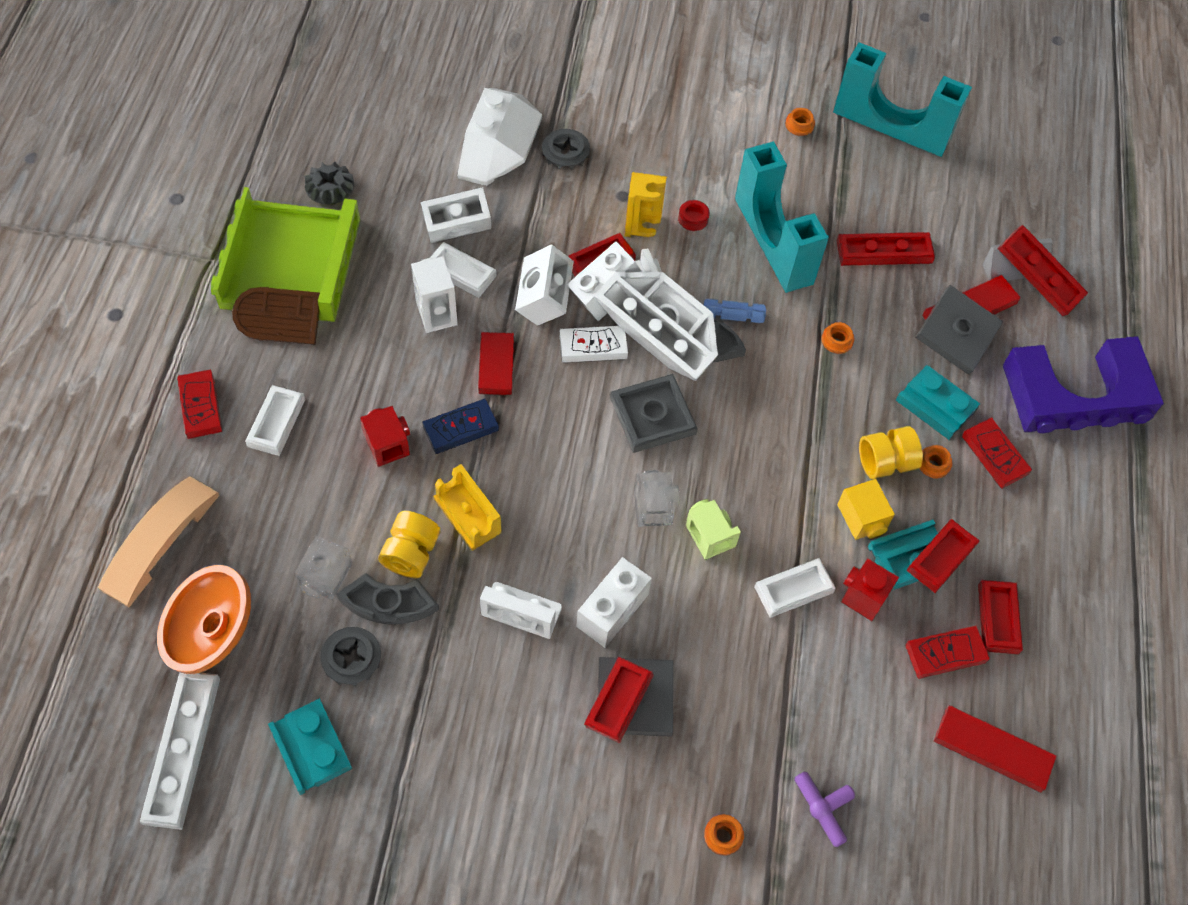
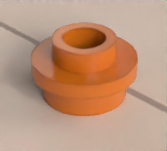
[785,108,815,136]
[821,322,855,354]
[919,445,952,478]
[704,814,744,856]

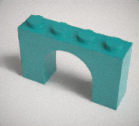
[833,42,972,157]
[735,141,829,293]

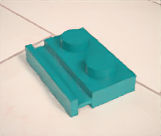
[896,365,980,440]
[868,520,938,591]
[268,698,352,795]

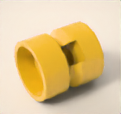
[859,426,923,479]
[378,511,441,578]

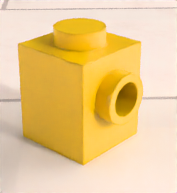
[837,479,895,540]

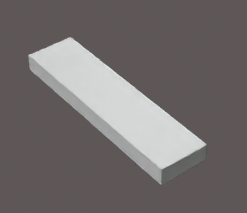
[140,672,220,830]

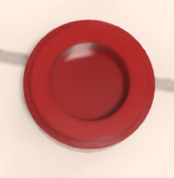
[678,200,710,231]

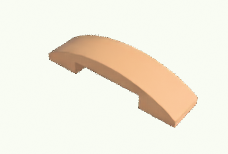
[98,476,220,608]

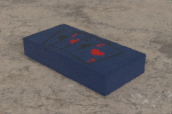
[422,398,499,455]

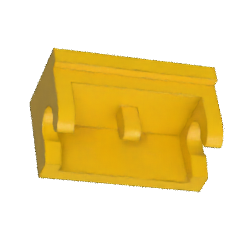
[624,172,667,237]
[433,464,501,551]

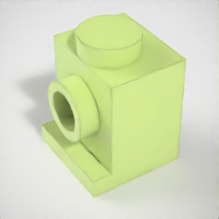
[686,499,741,560]

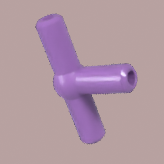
[794,771,855,847]

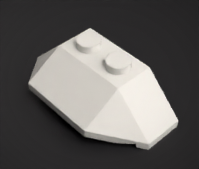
[457,88,542,186]
[594,271,718,381]

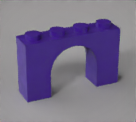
[1003,336,1164,434]

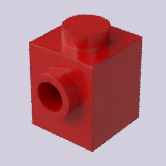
[360,406,410,467]
[841,558,899,621]

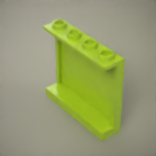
[211,187,360,322]

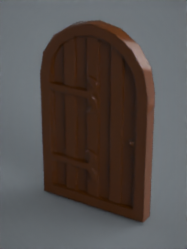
[232,287,320,345]

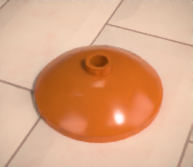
[157,565,251,674]

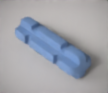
[703,299,766,323]

